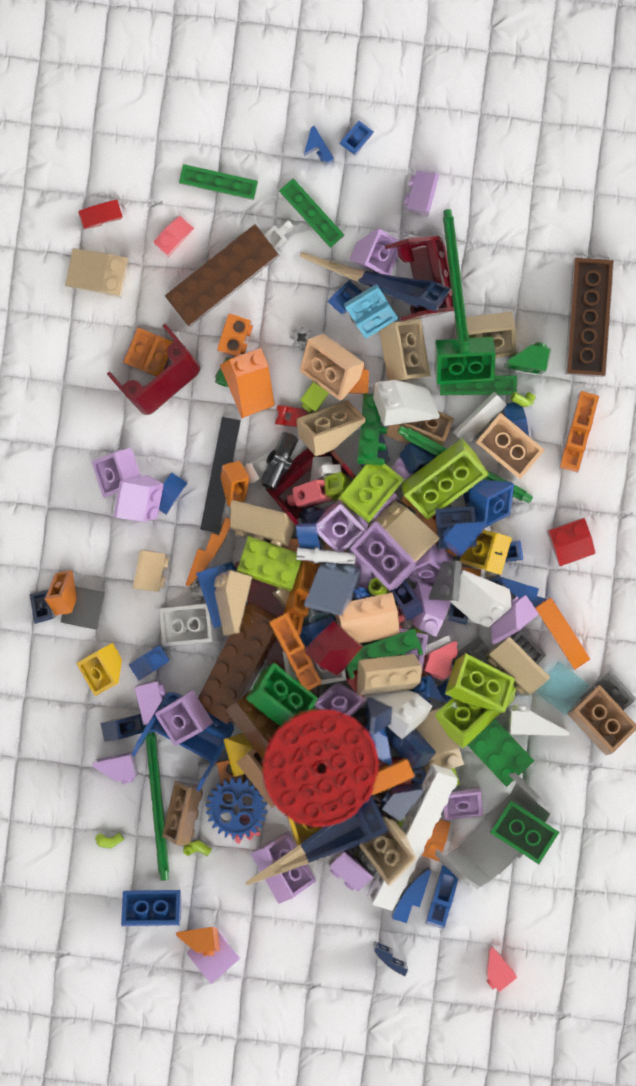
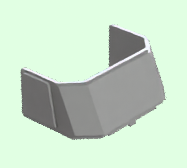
[435,772,552,889]

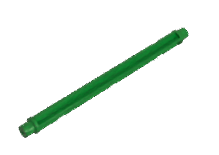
[443,209,470,355]
[397,426,533,503]
[146,732,170,881]

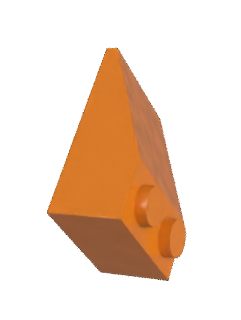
[220,348,275,418]

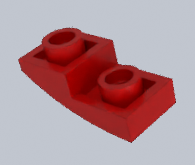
[78,199,123,230]

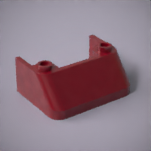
[385,236,454,321]
[107,324,201,415]
[265,448,356,526]

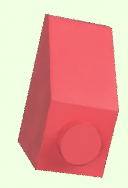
[153,216,194,257]
[486,945,517,992]

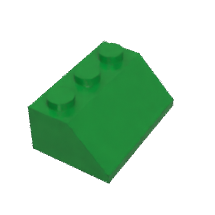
[504,342,551,375]

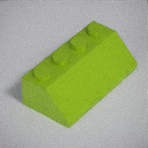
[401,438,489,520]
[435,687,516,748]

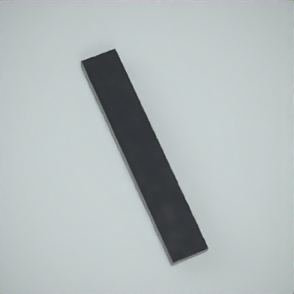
[200,417,241,533]

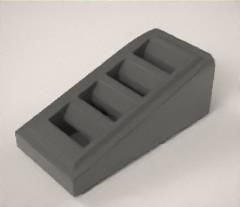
[509,629,546,664]

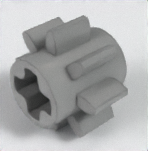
[290,326,312,350]
[189,581,206,604]

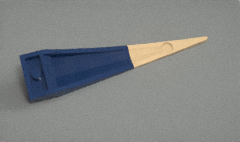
[300,252,451,311]
[245,795,389,885]

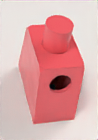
[287,480,334,507]

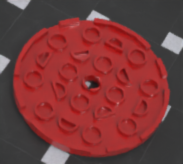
[262,709,379,827]

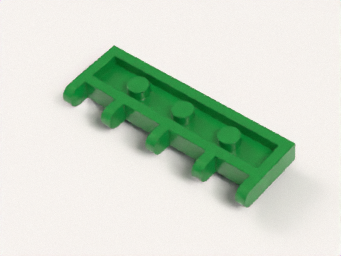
[357,394,387,466]
[346,629,424,680]

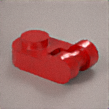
[274,405,309,428]

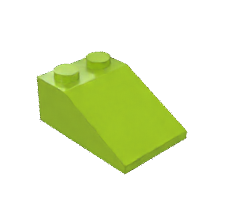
[445,654,515,713]

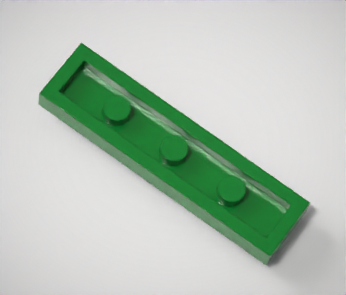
[179,164,258,200]
[279,178,345,249]
[440,375,517,396]

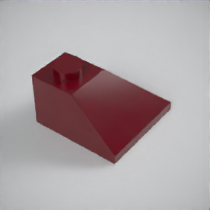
[304,621,363,676]

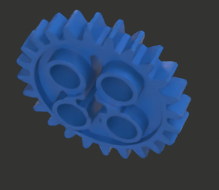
[205,776,268,840]

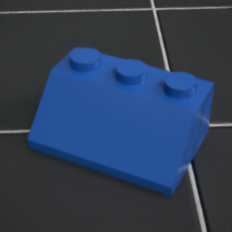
[196,561,248,628]
[121,890,182,926]

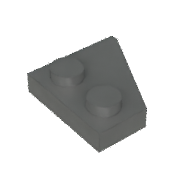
[429,561,461,601]

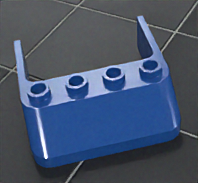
[132,692,234,792]

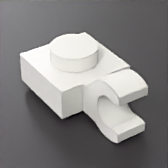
[264,220,294,250]

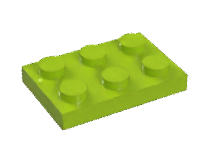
[339,464,404,523]
[236,536,301,591]

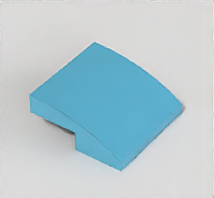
[344,284,398,339]

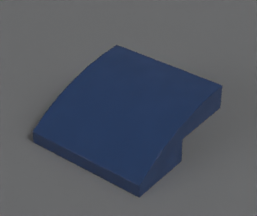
[435,506,477,550]
[373,941,408,976]

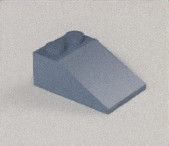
[305,562,361,616]

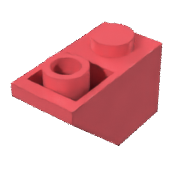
[422,641,458,680]

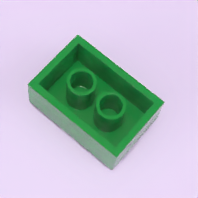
[434,337,496,385]
[246,662,318,726]
[467,719,534,787]
[490,800,560,865]

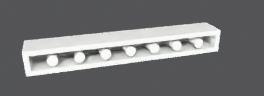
[367,764,458,911]

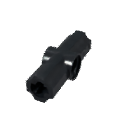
[259,432,299,490]

